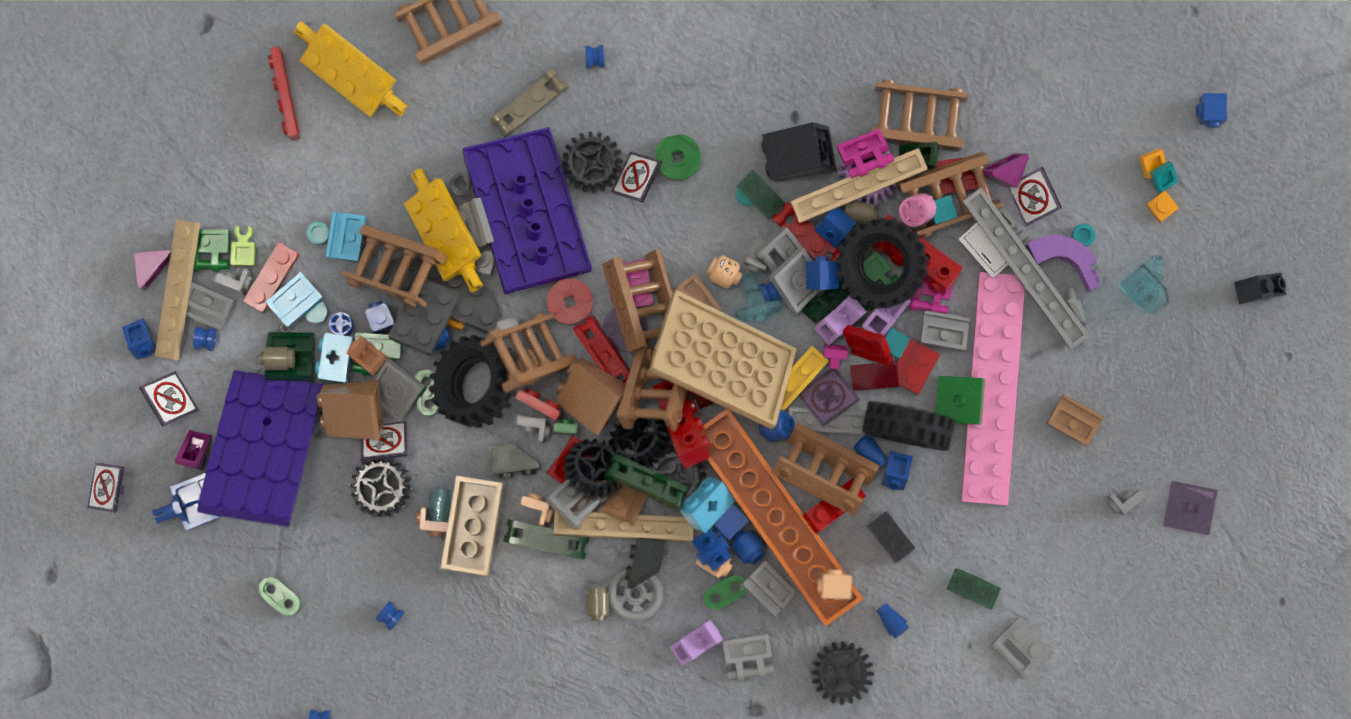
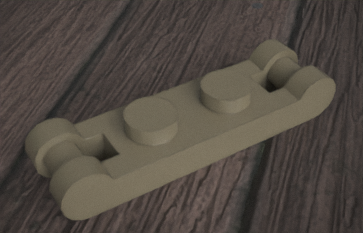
[490,69,568,138]

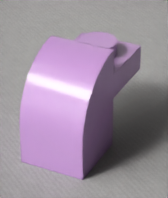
[814,296,866,345]
[862,299,911,335]
[670,620,723,666]

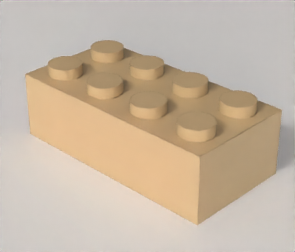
[441,476,504,576]

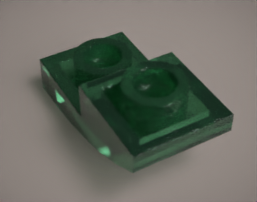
[736,169,785,220]
[802,281,850,323]
[947,568,1001,610]

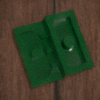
[265,332,315,381]

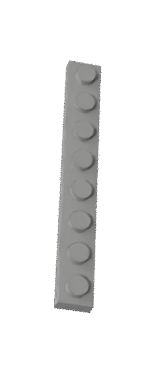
[961,187,1090,349]

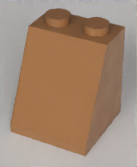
[555,358,626,435]
[317,380,384,440]

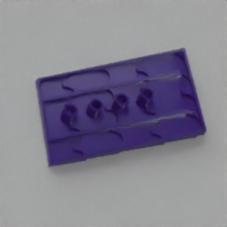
[462,127,592,294]
[197,370,324,527]

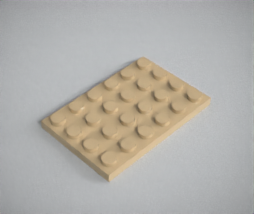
[648,290,797,429]

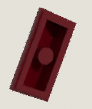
[850,362,899,391]

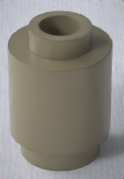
[844,200,878,224]
[260,347,295,370]
[586,587,610,620]

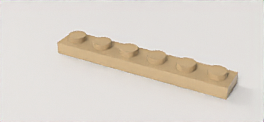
[790,148,928,224]
[155,219,200,360]
[553,511,694,542]

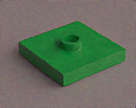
[935,376,985,425]

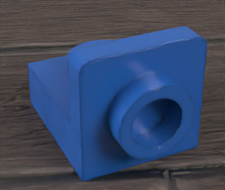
[122,318,156,359]
[882,451,913,490]

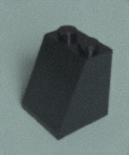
[761,122,837,181]

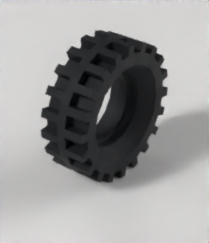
[836,219,929,308]
[429,335,518,428]
[862,401,955,451]

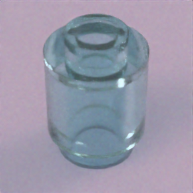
[427,489,453,523]

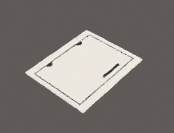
[959,223,1008,277]

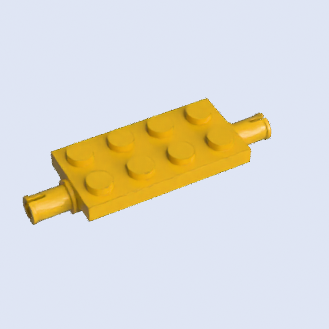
[293,21,409,117]
[404,169,483,292]

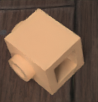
[817,570,852,599]

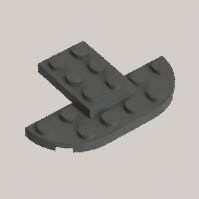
[369,256,498,356]

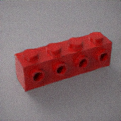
[872,214,963,296]
[652,380,711,468]

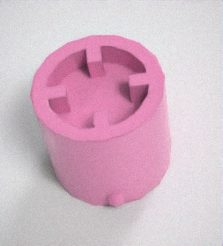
[899,193,936,227]

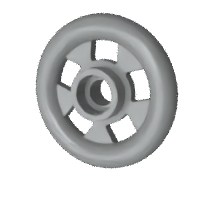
[608,568,663,621]

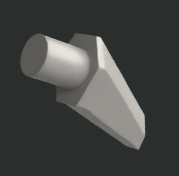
[1065,288,1086,323]

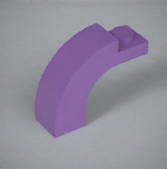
[1025,235,1099,293]

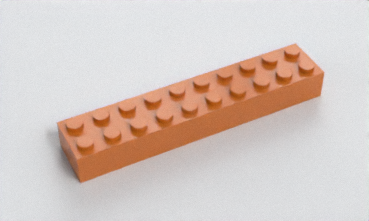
[701,408,863,626]

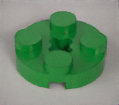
[655,134,700,181]

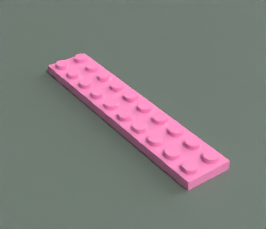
[961,272,1025,506]

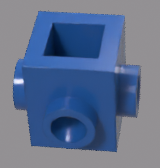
[692,528,732,571]

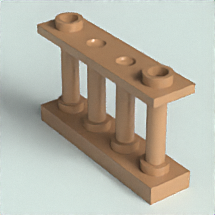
[394,0,502,66]
[870,80,969,151]
[897,152,1003,238]
[340,225,448,308]
[602,249,672,353]
[480,313,578,393]
[617,340,688,431]
[771,423,880,516]

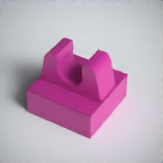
[823,344,848,369]

